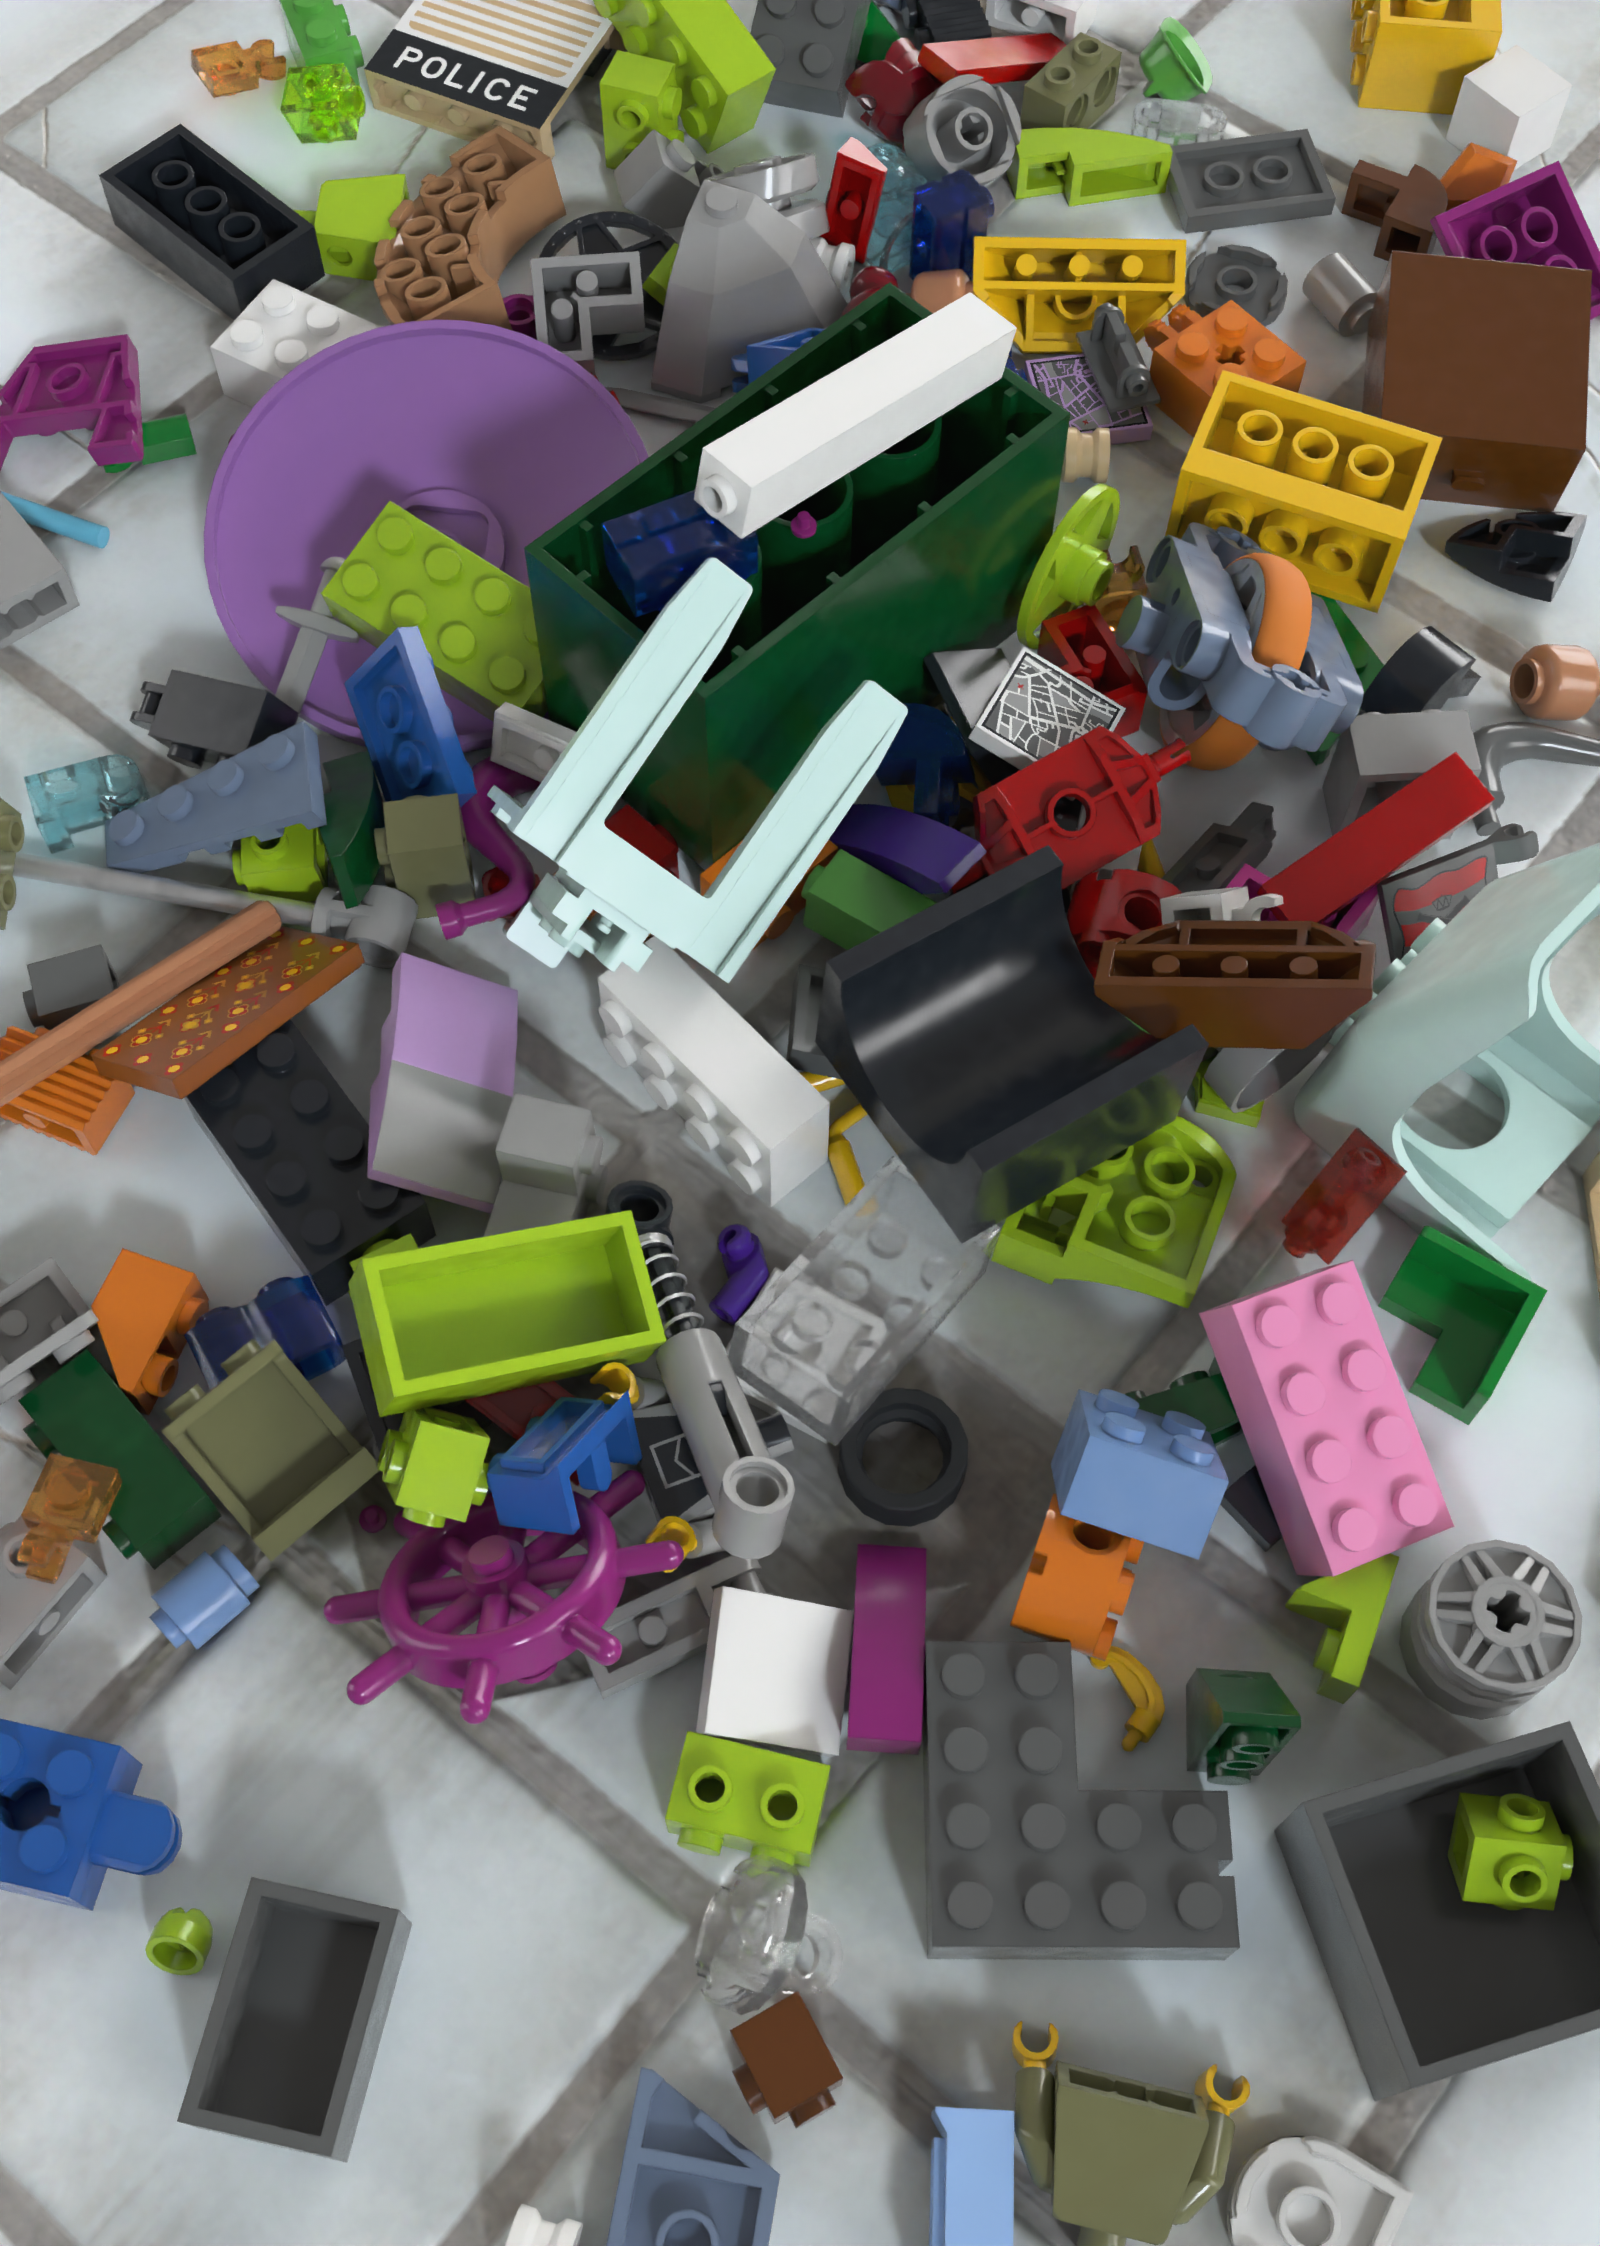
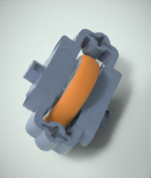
[1116,522,1364,771]

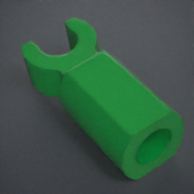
[103,413,197,473]

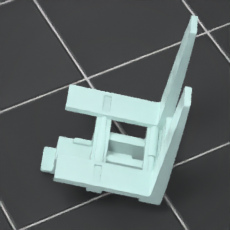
[487,557,908,983]

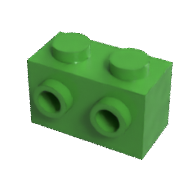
[279,0,364,110]

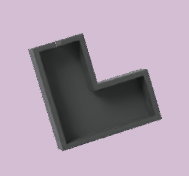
[922,1641,1240,1960]

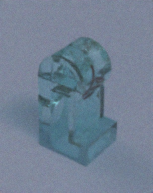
[24,754,150,854]

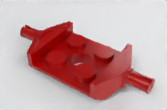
[949,725,1192,894]

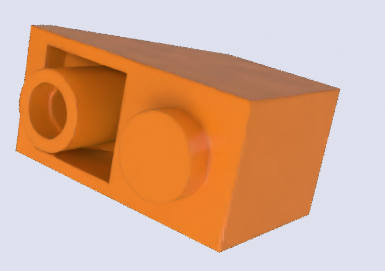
[91,1248,209,1416]

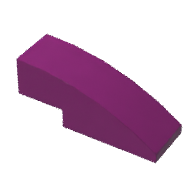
[846,1544,927,1755]

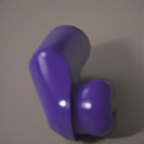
[709,1224,769,1325]

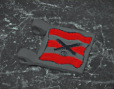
[1377,823,1539,963]

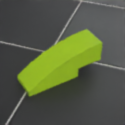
[1006,128,1173,207]

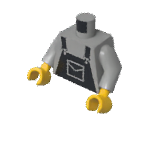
[590,1362,794,1573]

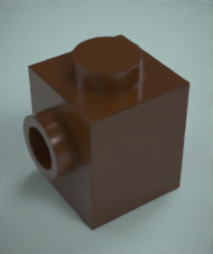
[730,1991,843,2129]

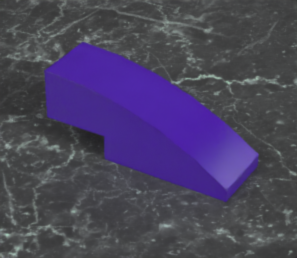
[829,804,987,894]

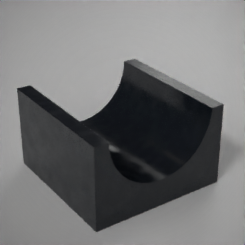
[815,845,1209,1243]

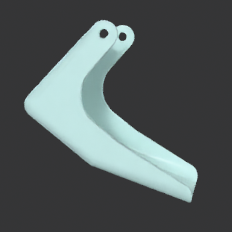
[1294,843,1600,1283]

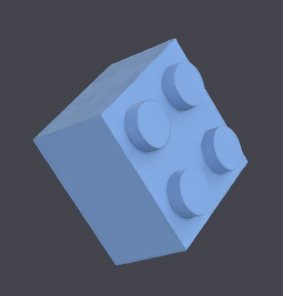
[1051,1389,1229,1560]

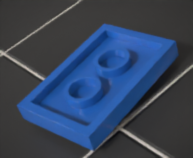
[344,626,478,807]

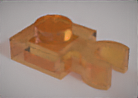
[191,39,286,98]
[1082,545,1147,631]

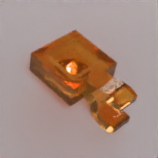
[17,1453,123,1584]

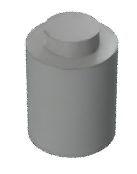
[1302,253,1378,337]

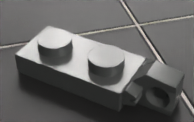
[1161,802,1276,893]

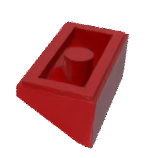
[819,137,888,264]

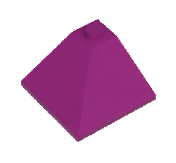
[1430,160,1600,320]

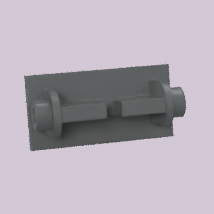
[1076,303,1161,413]

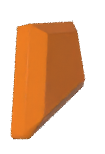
[1440,142,1518,211]

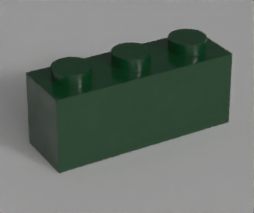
[18,1349,222,1570]

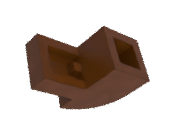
[1341,160,1448,261]

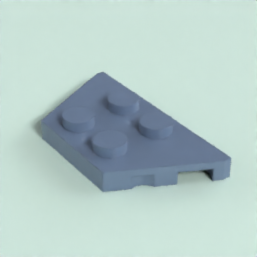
[606,2067,780,2246]

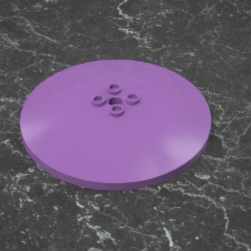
[204,319,648,753]

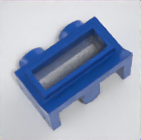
[487,1390,642,1535]

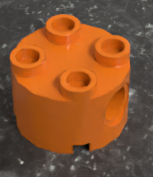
[1010,1493,1144,1661]

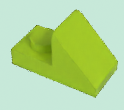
[1285,1553,1399,1704]

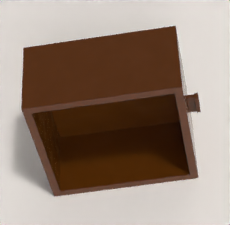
[1362,250,1592,512]

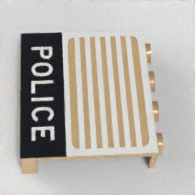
[364,0,626,160]

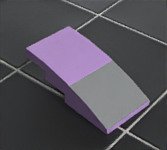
[367,952,518,1214]

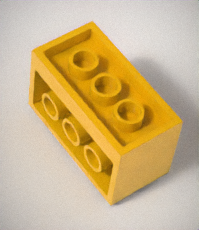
[1350,0,1502,115]
[1165,370,1442,613]

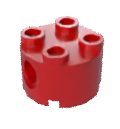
[1067,869,1182,979]

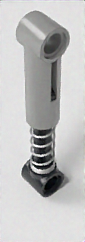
[605,1180,795,1559]

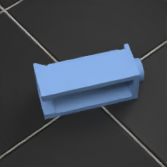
[929,2107,1014,2246]

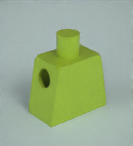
[294,174,410,281]

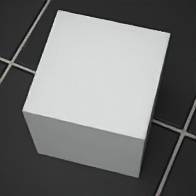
[1445,45,1572,170]

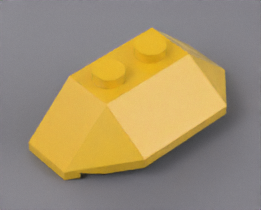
[973,236,1186,354]

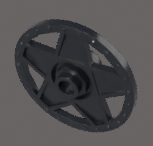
[539,211,678,361]

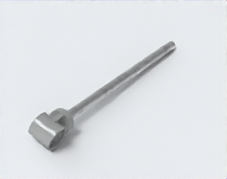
[13,852,418,969]

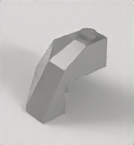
[651,179,847,404]

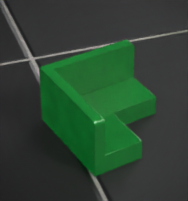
[1378,1226,1548,1425]

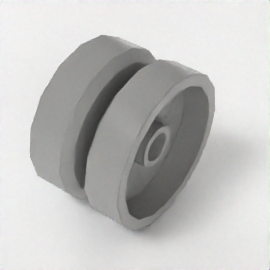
[703,153,830,239]

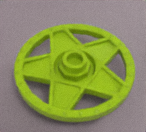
[1017,483,1120,650]

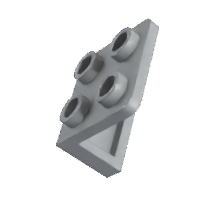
[0,1257,99,1405]

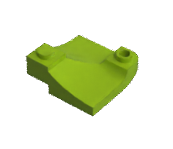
[991,1116,1237,1309]

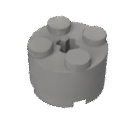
[903,74,1022,197]

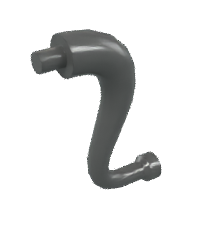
[1472,722,1600,836]

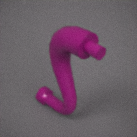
[435,755,541,940]

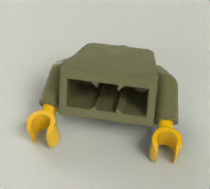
[1012,2021,1250,2246]

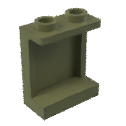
[161,1338,380,1561]

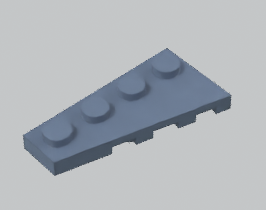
[105,721,327,874]

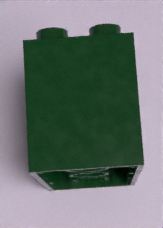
[524,282,1071,870]

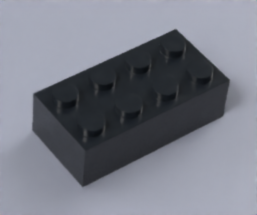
[99,124,325,320]
[184,1019,437,1306]

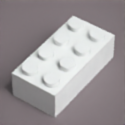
[210,279,382,408]
[598,936,830,1207]

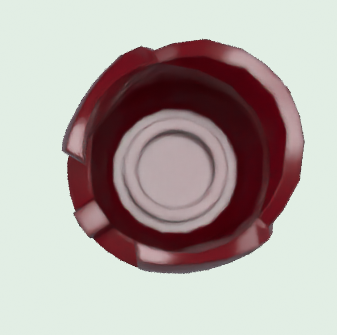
[845,38,943,152]

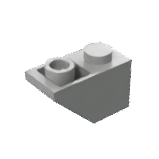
[613,129,724,229]

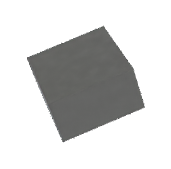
[1274,1721,1600,2102]

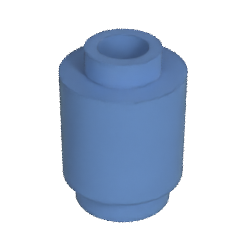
[149,1544,260,1650]

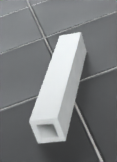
[694,292,1017,539]

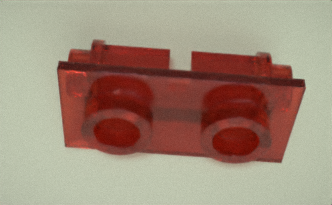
[1281,1128,1407,1265]

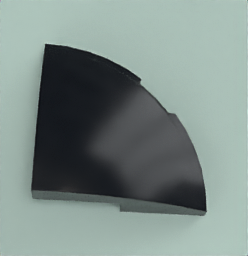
[1445,512,1587,602]

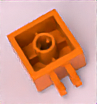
[1143,299,1307,438]

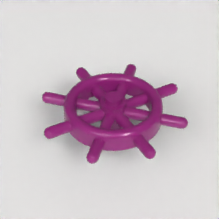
[323,1470,684,1725]

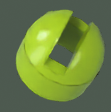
[145,1907,213,1975]

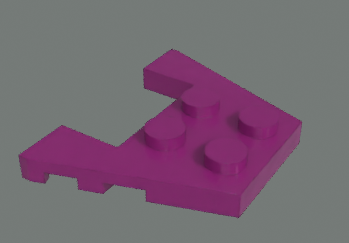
[0,334,144,471]

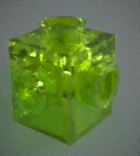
[280,63,366,144]

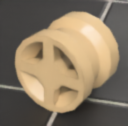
[1061,427,1110,483]

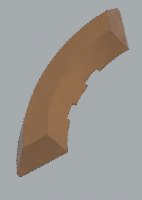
[374,125,567,331]

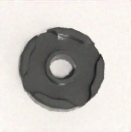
[1183,245,1288,327]

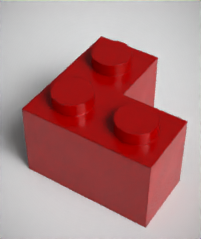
[1037,604,1147,737]

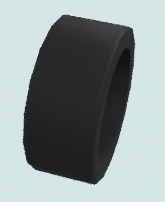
[838,1388,968,1527]

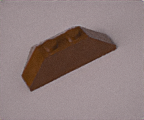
[1094,920,1376,1049]

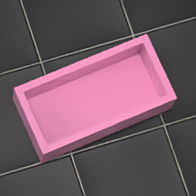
[1199,1260,1454,1577]

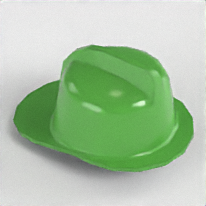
[1139,17,1213,107]

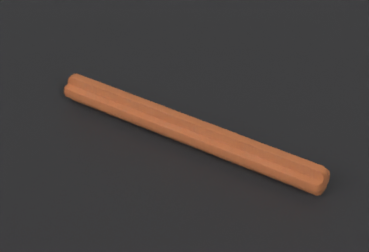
[0,900,282,1107]

